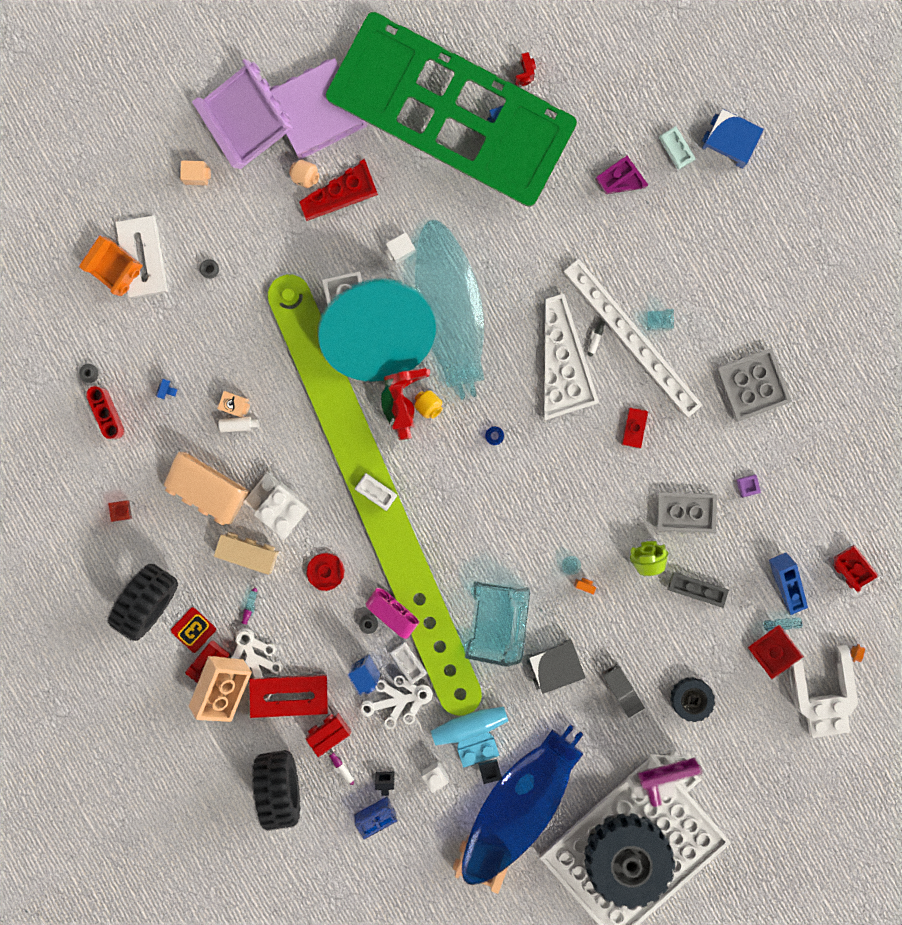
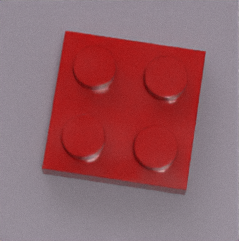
[748,625,804,680]

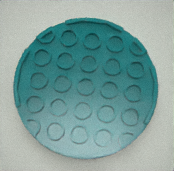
[318,279,436,382]

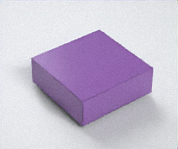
[736,474,761,498]

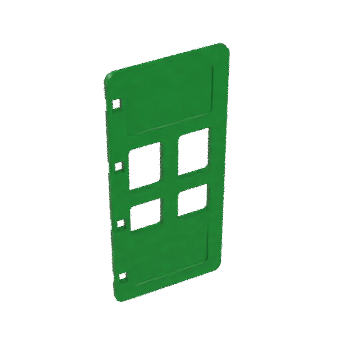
[326,12,577,207]

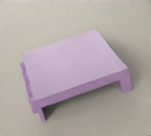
[270,58,367,160]
[192,59,293,169]

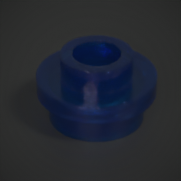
[485,426,504,445]

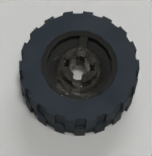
[670,677,715,722]

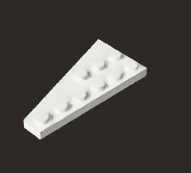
[544,294,599,421]

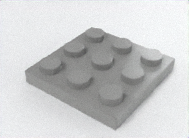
[716,348,792,422]

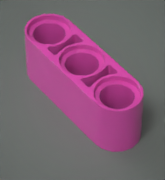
[365,588,419,639]

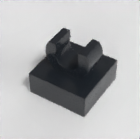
[479,759,502,784]
[375,771,395,796]

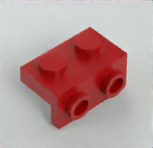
[833,545,878,593]

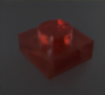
[108,500,132,522]

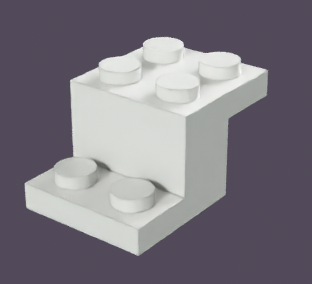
[244,472,310,539]
[628,754,689,800]

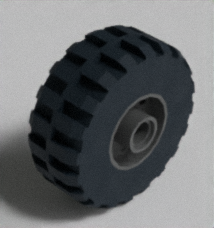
[584,813,675,909]

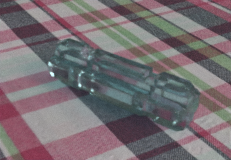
[763,617,803,631]

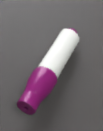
[329,752,354,785]

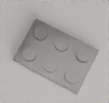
[657,492,717,533]

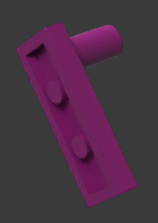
[637,757,702,807]

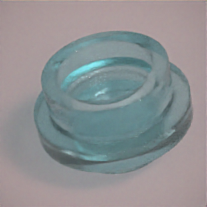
[562,556,581,575]

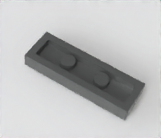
[667,572,729,608]

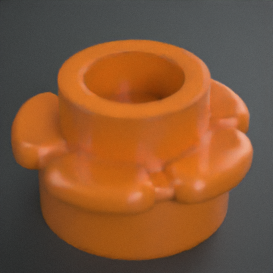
[850,644,865,662]

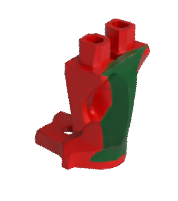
[381,368,430,440]

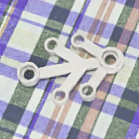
[231,629,282,701]
[360,674,433,729]

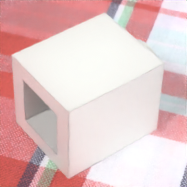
[385,233,416,264]
[422,760,449,793]

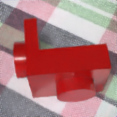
[514,52,536,86]

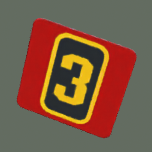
[171,607,217,653]

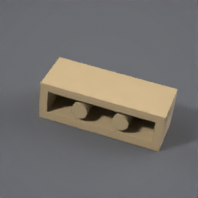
[214,532,279,575]

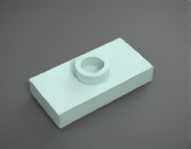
[659,126,696,170]

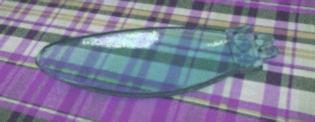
[415,220,485,400]

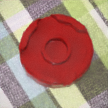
[306,552,345,591]

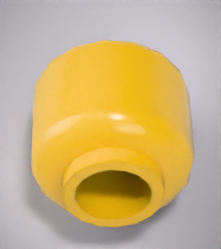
[414,390,443,419]

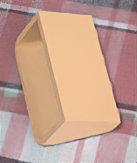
[163,452,251,526]

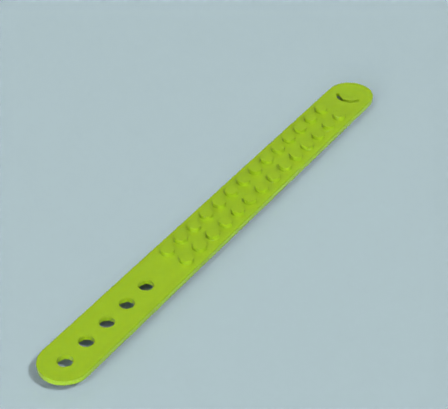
[268,274,482,716]

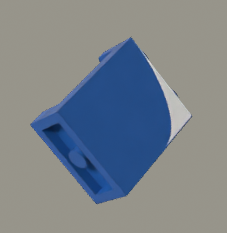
[702,109,764,169]

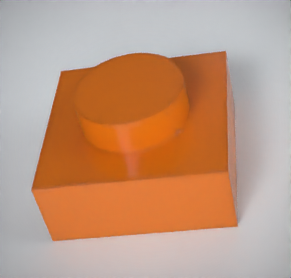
[574,577,596,595]

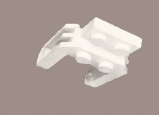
[789,645,858,738]

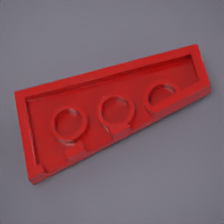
[299,158,378,221]

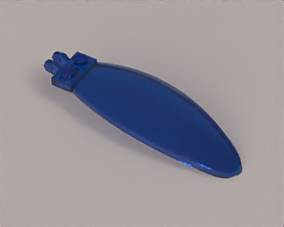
[462,724,584,885]

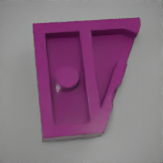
[595,155,648,195]

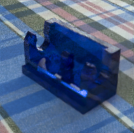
[354,796,398,840]

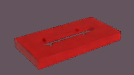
[249,675,328,718]

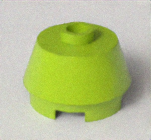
[630,541,668,576]

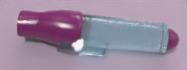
[241,588,258,625]

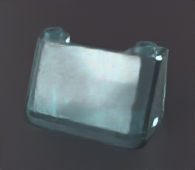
[464,581,530,667]

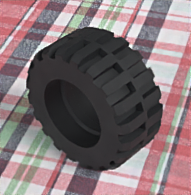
[107,564,178,641]
[252,750,301,831]

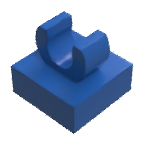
[156,378,177,399]

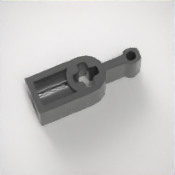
[601,664,645,718]

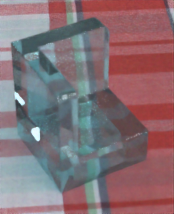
[647,309,674,331]

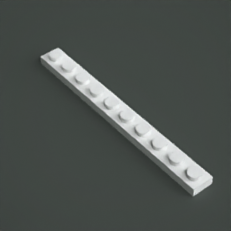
[563,259,702,418]

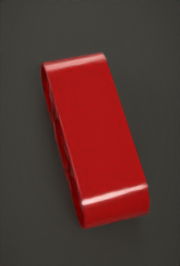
[86,386,124,439]

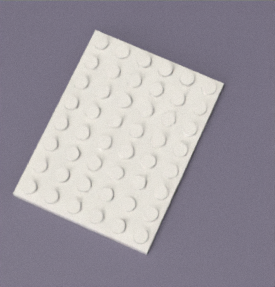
[539,759,731,925]

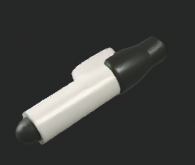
[588,320,605,357]

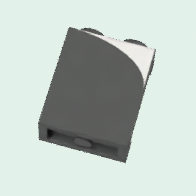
[526,639,586,694]

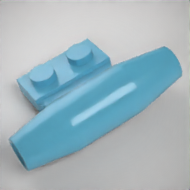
[431,706,508,768]

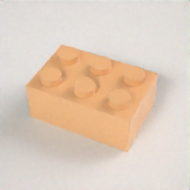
[189,656,252,722]

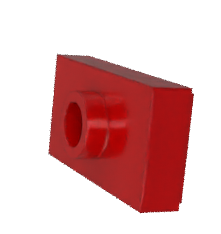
[621,407,648,449]

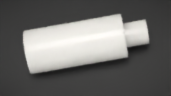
[219,417,259,433]

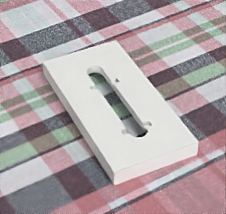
[116,216,168,299]

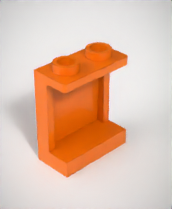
[78,235,143,296]

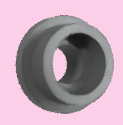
[200,259,219,279]
[79,364,99,383]
[359,614,378,634]

